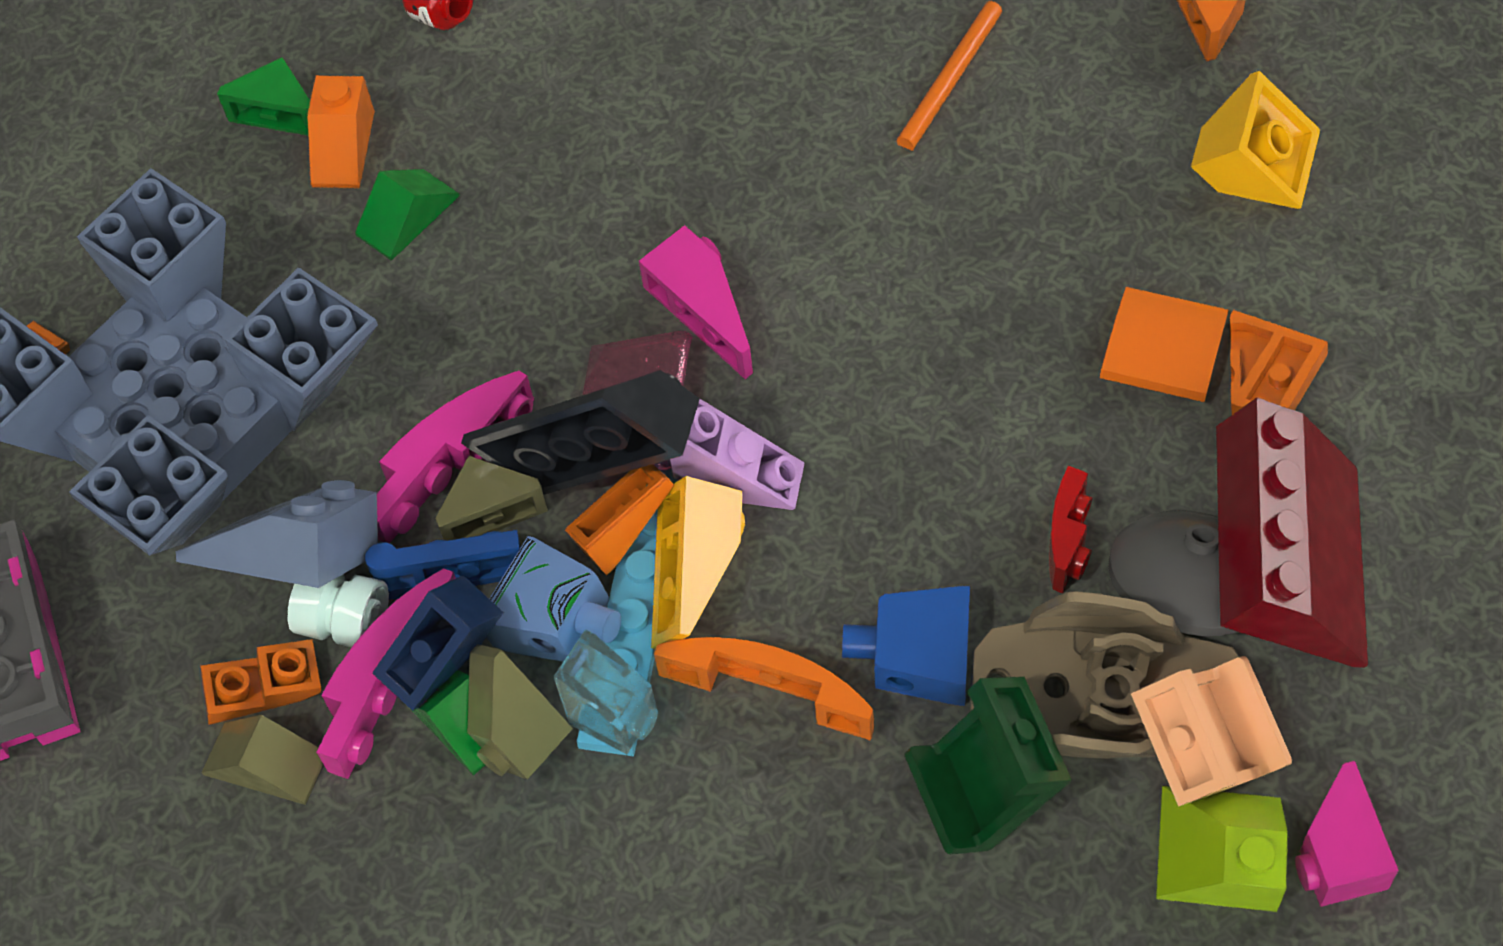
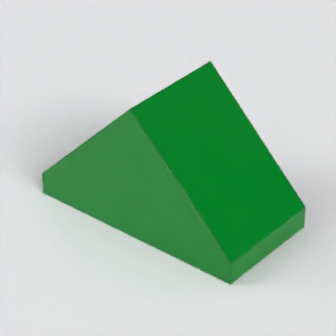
[217,57,310,136]
[355,169,459,261]
[413,670,485,776]

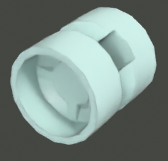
[288,574,389,648]

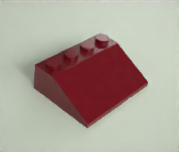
[1216,397,1368,668]

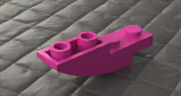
[377,371,534,544]
[317,568,456,779]

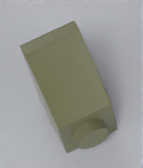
[468,644,573,779]

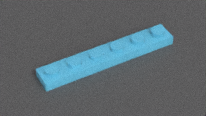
[576,459,678,756]

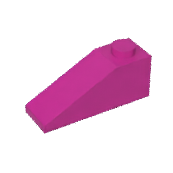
[639,225,753,379]

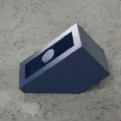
[372,576,504,711]

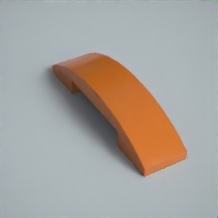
[654,637,874,741]

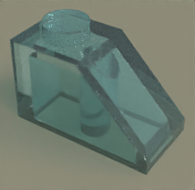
[554,629,658,754]

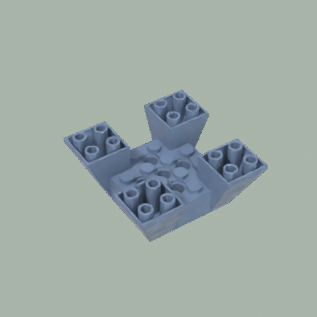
[0,168,378,556]

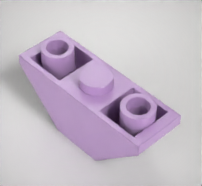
[670,399,804,510]

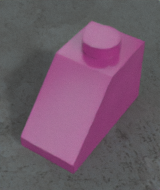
[1295,761,1399,907]

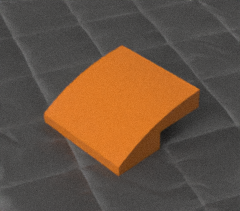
[1100,287,1229,402]

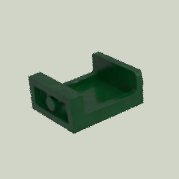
[904,677,1072,855]

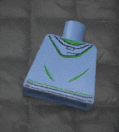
[487,536,621,662]

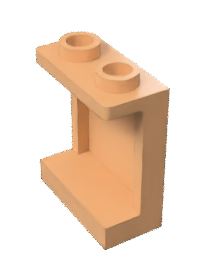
[1131,656,1292,806]

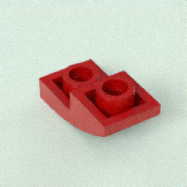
[1049,465,1093,594]

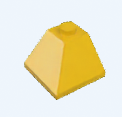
[1191,71,1320,209]

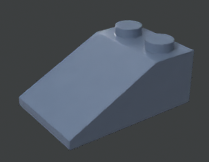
[176,480,378,588]

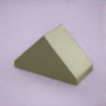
[435,456,548,541]
[201,715,323,805]

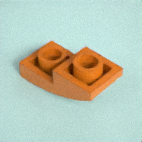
[201,639,321,724]

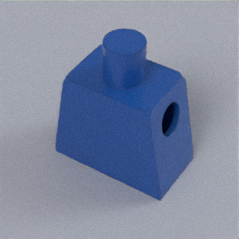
[842,586,970,706]

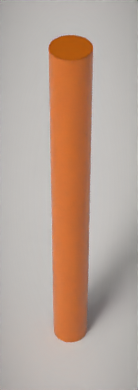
[897,1,1002,151]

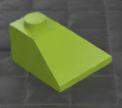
[1156,786,1287,912]

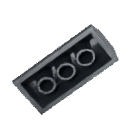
[461,370,700,495]

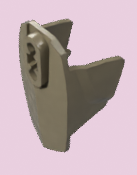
[970,591,1238,758]

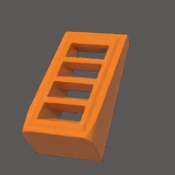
[565,464,674,576]

